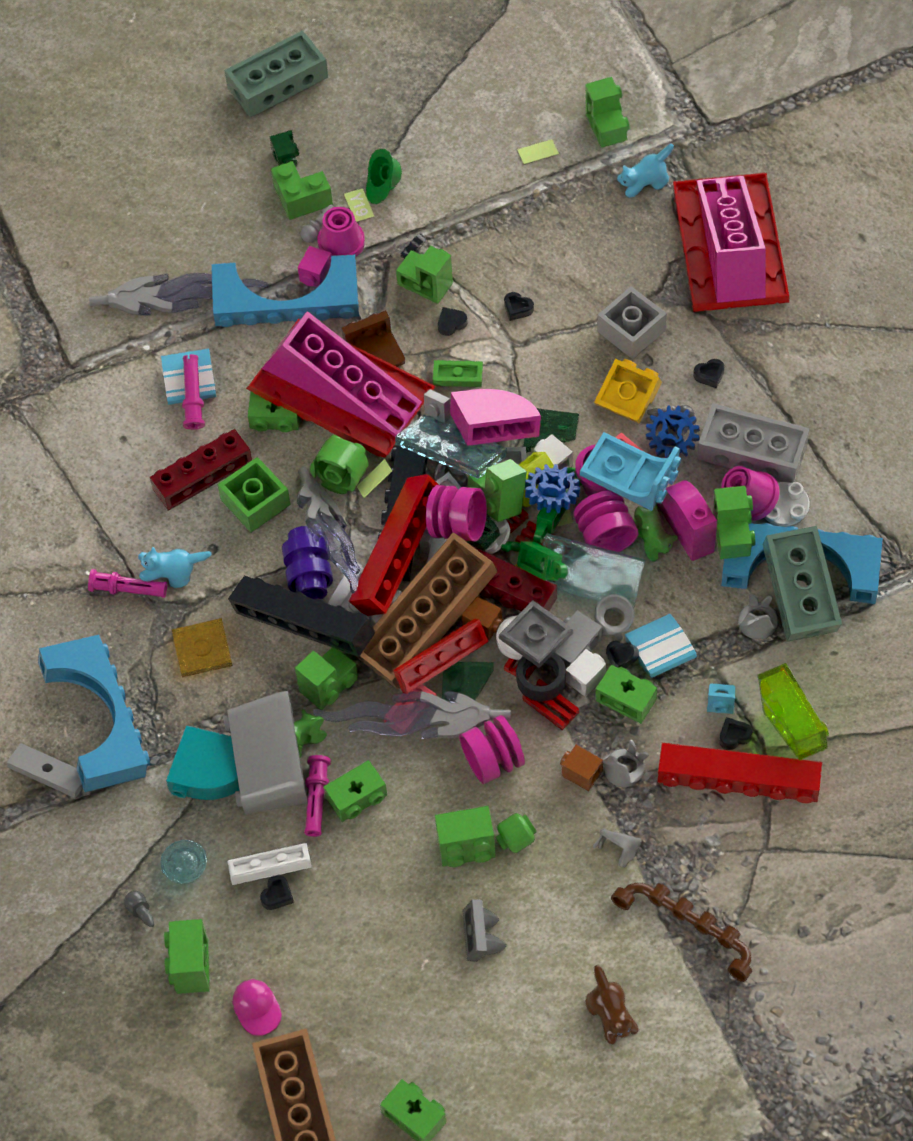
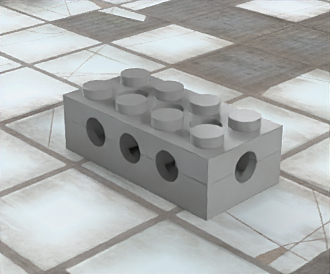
[697,403,810,483]

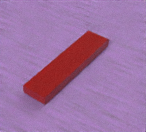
[393,618,489,694]

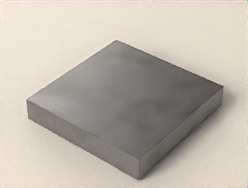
[499,601,573,668]

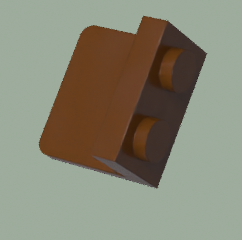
[341,310,405,367]

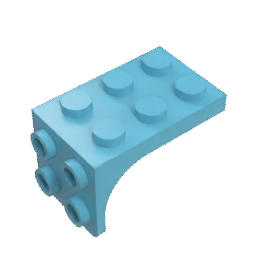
[580,432,682,511]

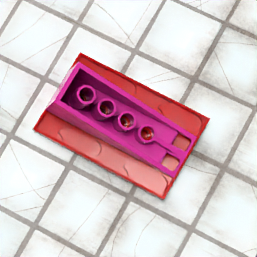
[673,173,789,312]
[246,311,436,458]

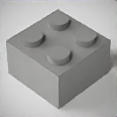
[597,286,667,359]

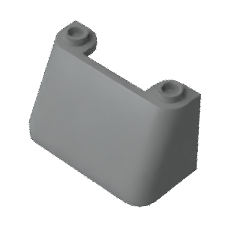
[223,691,308,814]

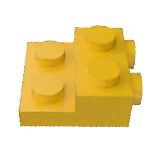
[594,358,662,424]

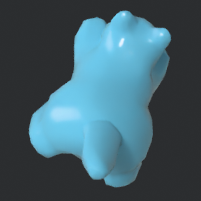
[617,144,674,198]
[138,547,211,588]

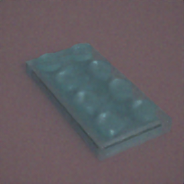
[395,415,507,479]
[543,533,646,608]

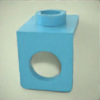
[707,683,735,714]

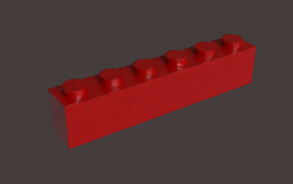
[349,474,439,616]
[657,742,822,804]

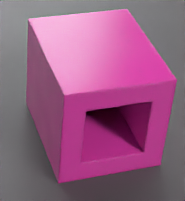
[298,246,331,287]

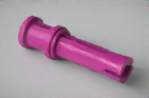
[182,354,205,430]
[88,569,167,598]
[304,755,331,837]

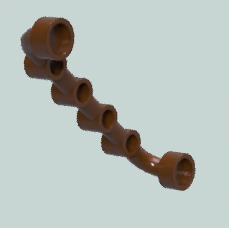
[611,882,752,982]

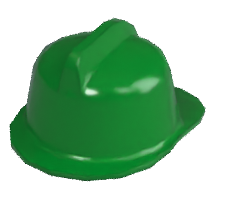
[366,148,402,205]

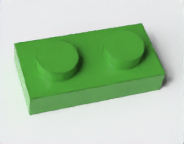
[433,360,483,387]

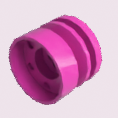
[426,485,487,541]
[573,490,638,557]
[459,715,525,784]

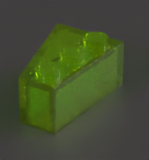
[757,663,829,761]

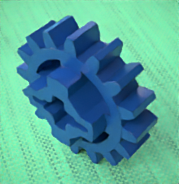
[646,405,700,458]
[525,464,580,513]

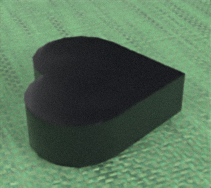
[400,233,427,259]
[504,292,534,321]
[438,307,468,336]
[693,359,725,389]
[606,640,639,669]
[719,717,753,750]
[260,875,294,910]

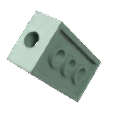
[224,30,328,118]
[762,526,842,642]

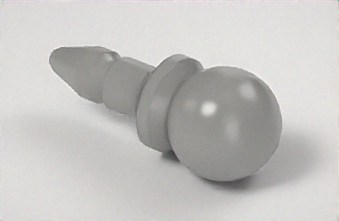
[300,205,334,243]

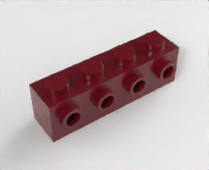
[150,429,252,511]
[472,546,557,612]

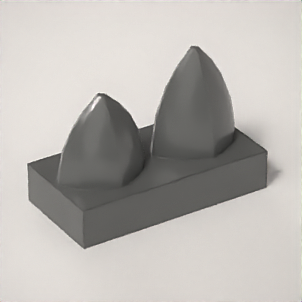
[462,899,507,962]

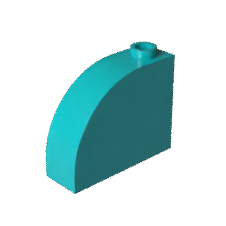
[166,725,240,800]

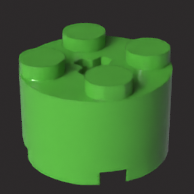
[310,435,368,494]

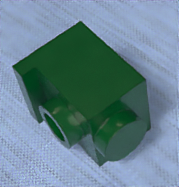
[269,130,299,167]

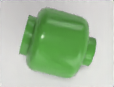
[495,813,537,853]

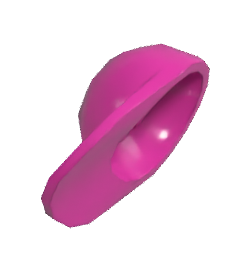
[232,979,282,1036]

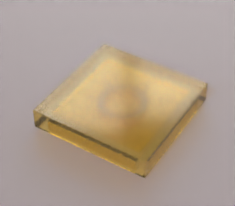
[172,618,233,678]

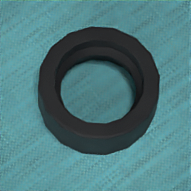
[516,653,566,702]

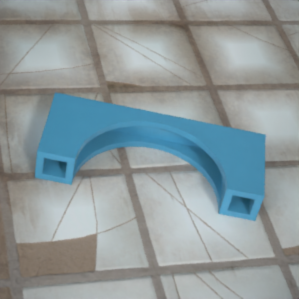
[211,255,359,327]
[721,523,883,604]
[38,635,150,792]

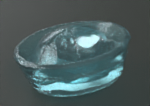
[160,840,207,884]

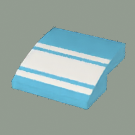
[161,349,216,405]
[625,614,697,678]

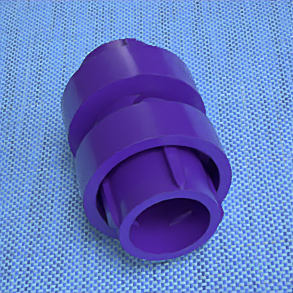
[282,526,333,599]

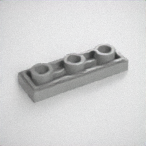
[6,743,83,798]

